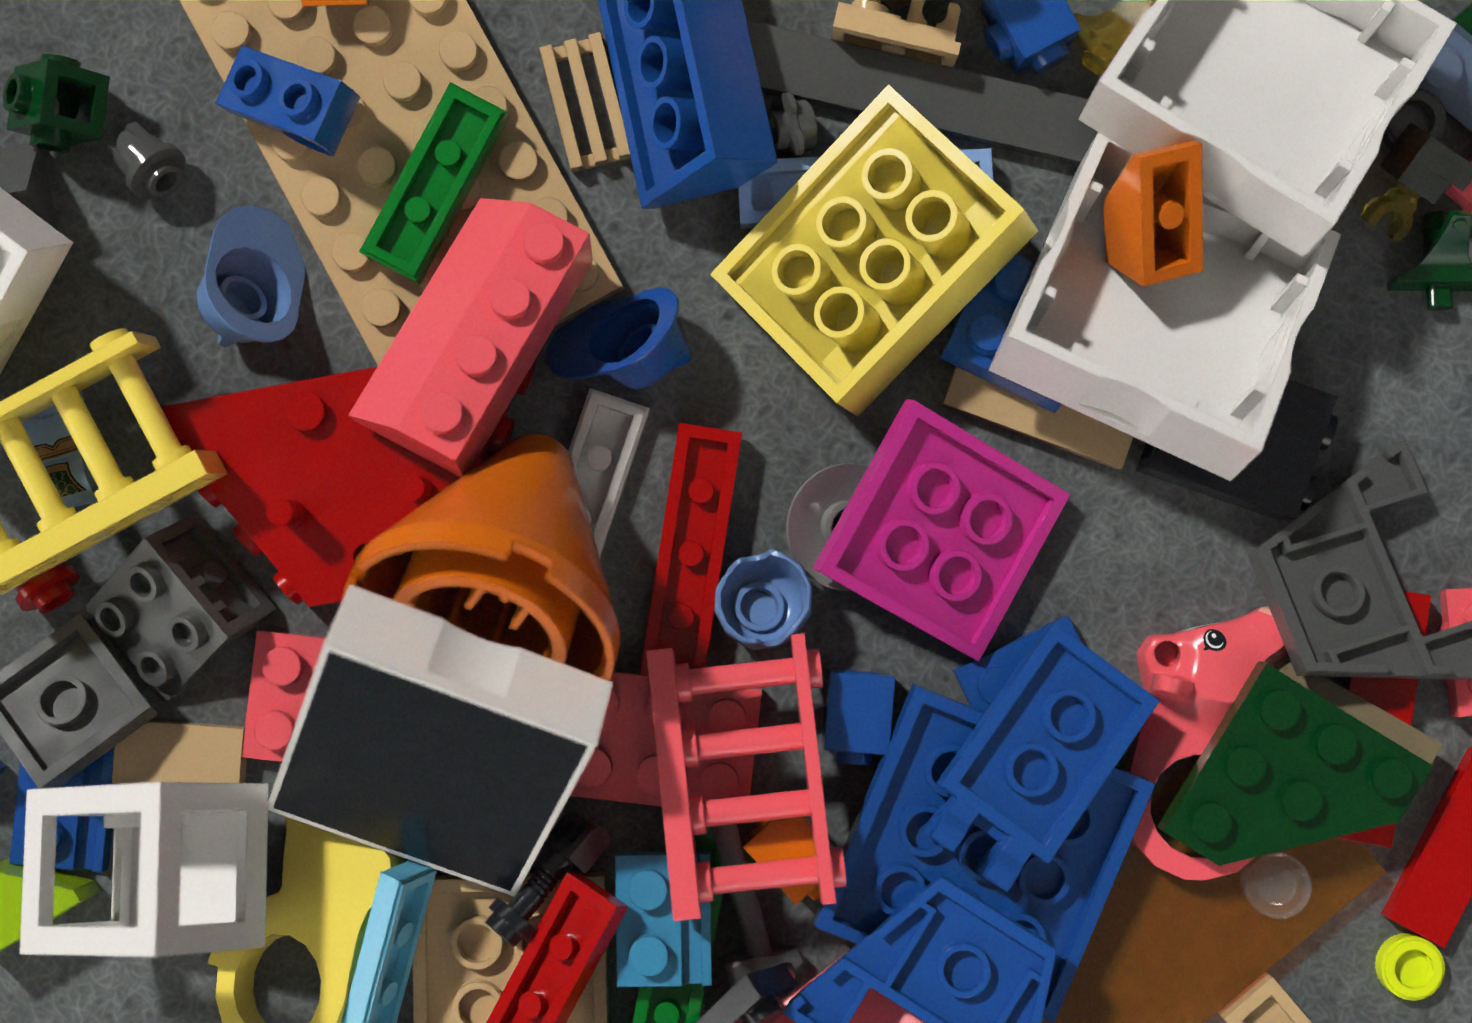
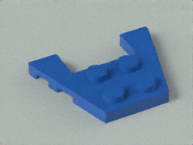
[783,874,1057,1023]

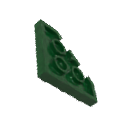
[1157,661,1433,866]

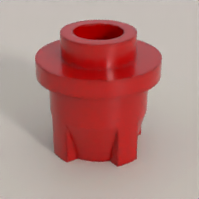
[15,563,79,614]

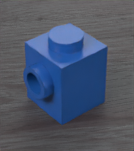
[980,0,1081,75]

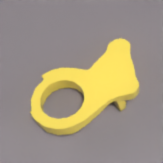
[207,816,404,1023]

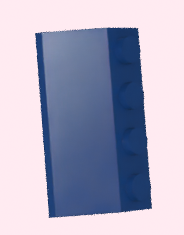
[598,0,778,209]

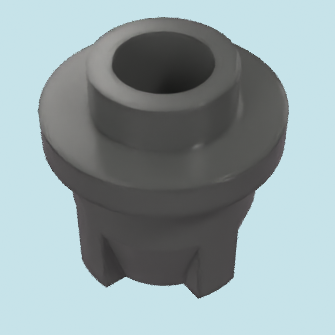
[106,122,185,199]

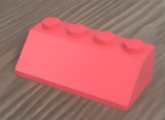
[348,198,593,478]

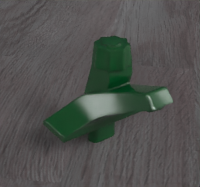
[1388,210,1472,310]

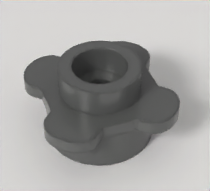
[767,92,817,159]

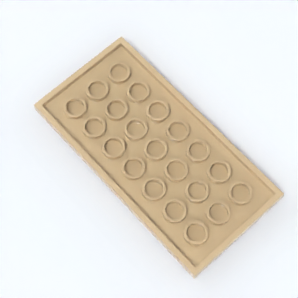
[179,0,624,365]

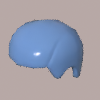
[714,549,813,650]

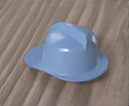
[196,205,305,347]

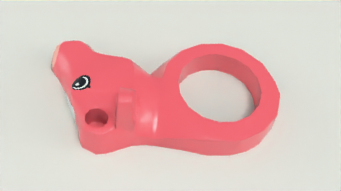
[1125,606,1288,881]

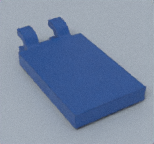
[921,623,1160,892]

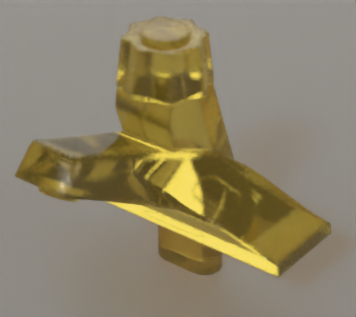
[1073,0,1156,75]

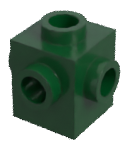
[3,54,110,153]

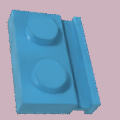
[615,850,712,987]

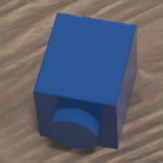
[821,669,895,765]

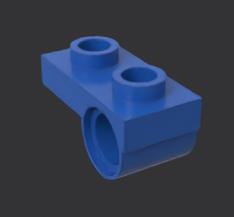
[215,45,360,157]

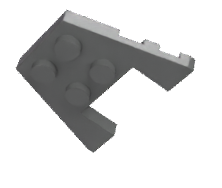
[1248,440,1472,680]

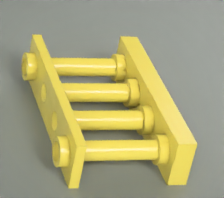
[0,328,228,595]

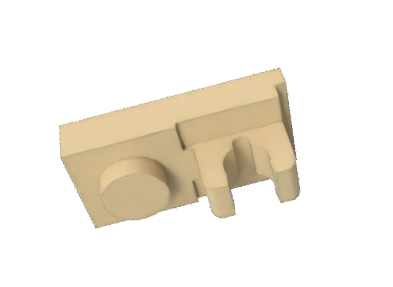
[831,0,961,67]

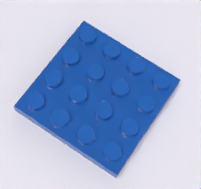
[813,683,1156,1023]

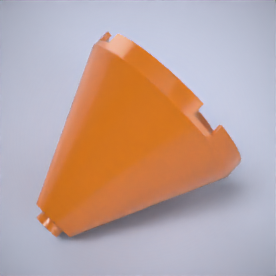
[342,434,620,681]

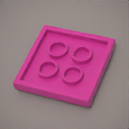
[812,399,1071,662]

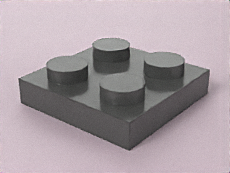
[0,613,158,789]

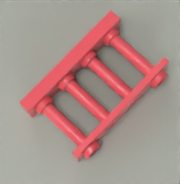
[646,633,847,921]

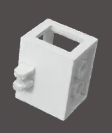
[20,782,268,957]

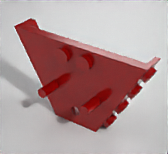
[161,359,537,607]

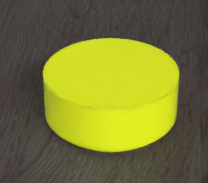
[1375,933,1445,1001]

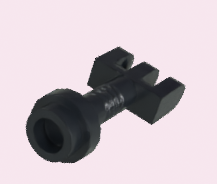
[485,813,610,948]

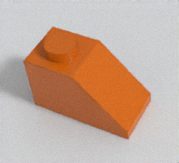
[1103,140,1203,287]

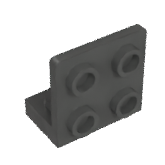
[86,513,277,702]

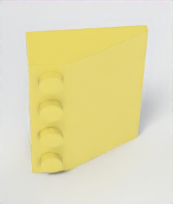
[710,84,1038,417]

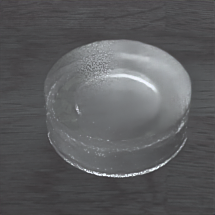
[1241,852,1312,919]

